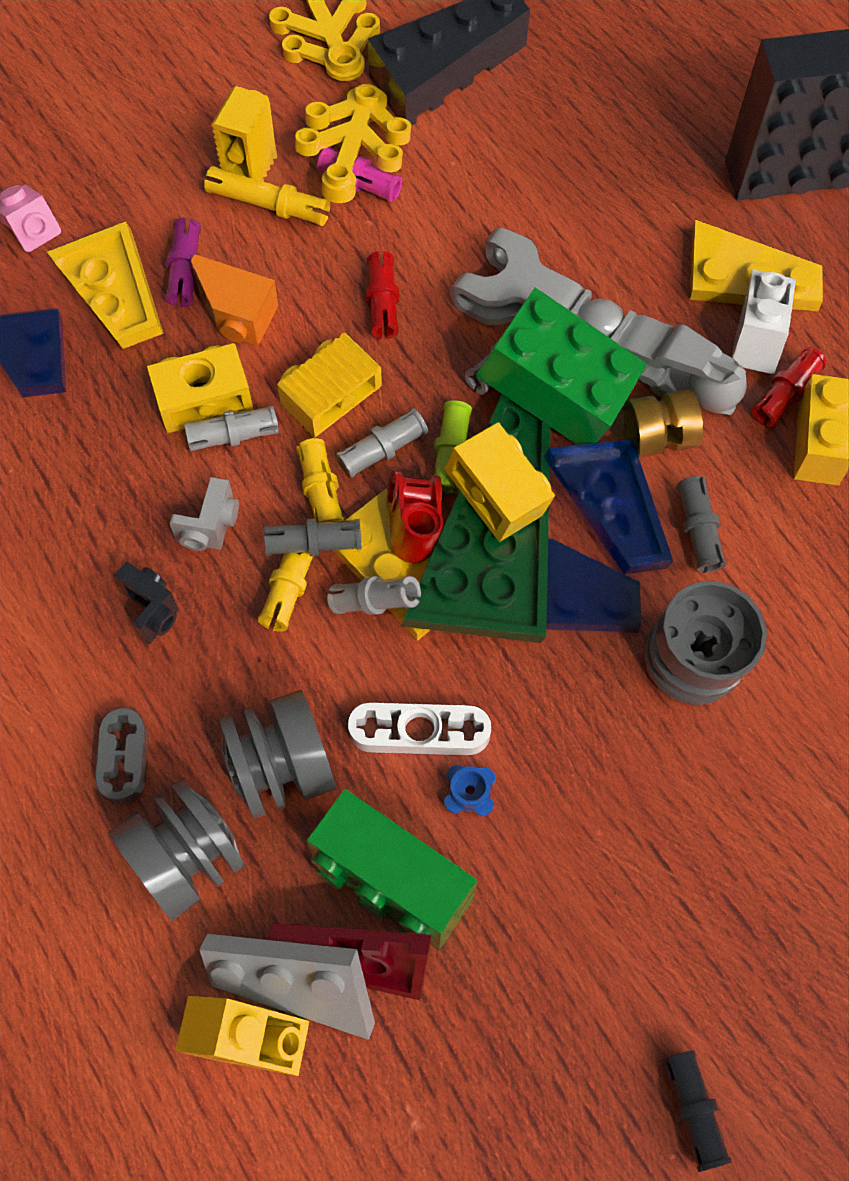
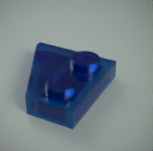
[0,309,66,398]

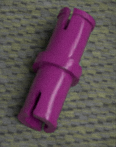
[165,218,201,307]

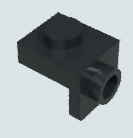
[114,561,179,645]

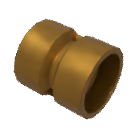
[624,389,703,458]

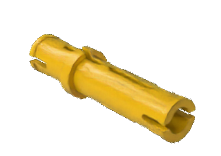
[204,166,330,226]

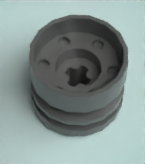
[643,581,767,705]
[219,689,336,819]
[108,778,245,921]

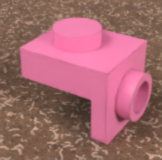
[0,184,61,252]

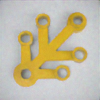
[269,0,380,81]
[295,84,411,203]

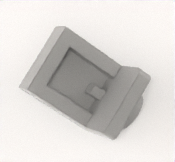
[169,477,239,551]

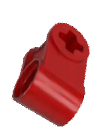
[387,471,443,564]

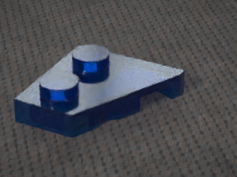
[546,539,641,633]

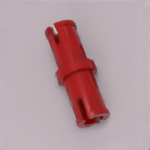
[366,251,400,339]
[751,346,827,428]

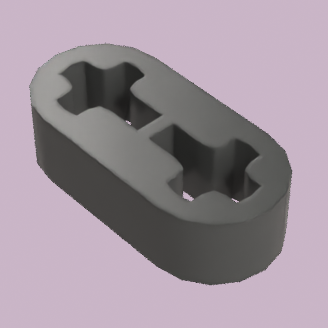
[95,708,149,806]

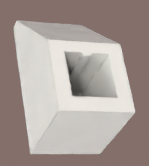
[732,270,796,374]

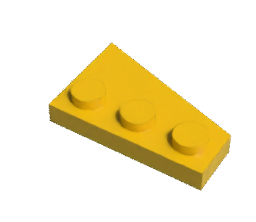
[690,220,823,311]
[47,222,164,349]
[333,488,431,641]

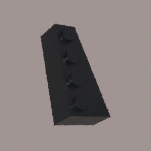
[368,0,530,126]

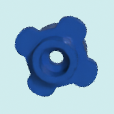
[444,765,496,816]

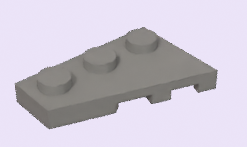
[199,934,375,1040]

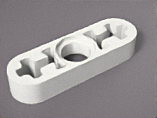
[348,703,491,755]

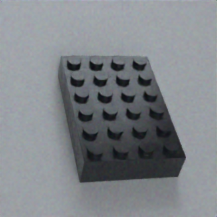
[725,29,849,200]

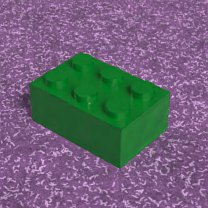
[476,287,647,452]
[307,789,477,951]

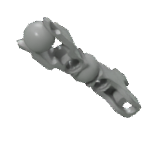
[449,228,747,415]

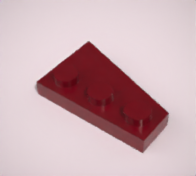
[267,923,432,1000]

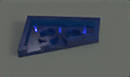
[544,439,673,574]

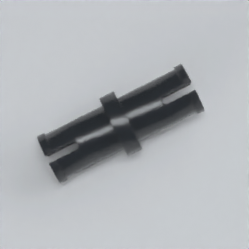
[662,1050,732,1173]

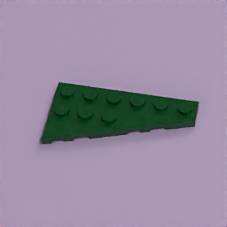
[401,394,551,643]

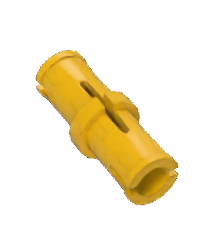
[296,438,344,523]
[258,552,313,632]

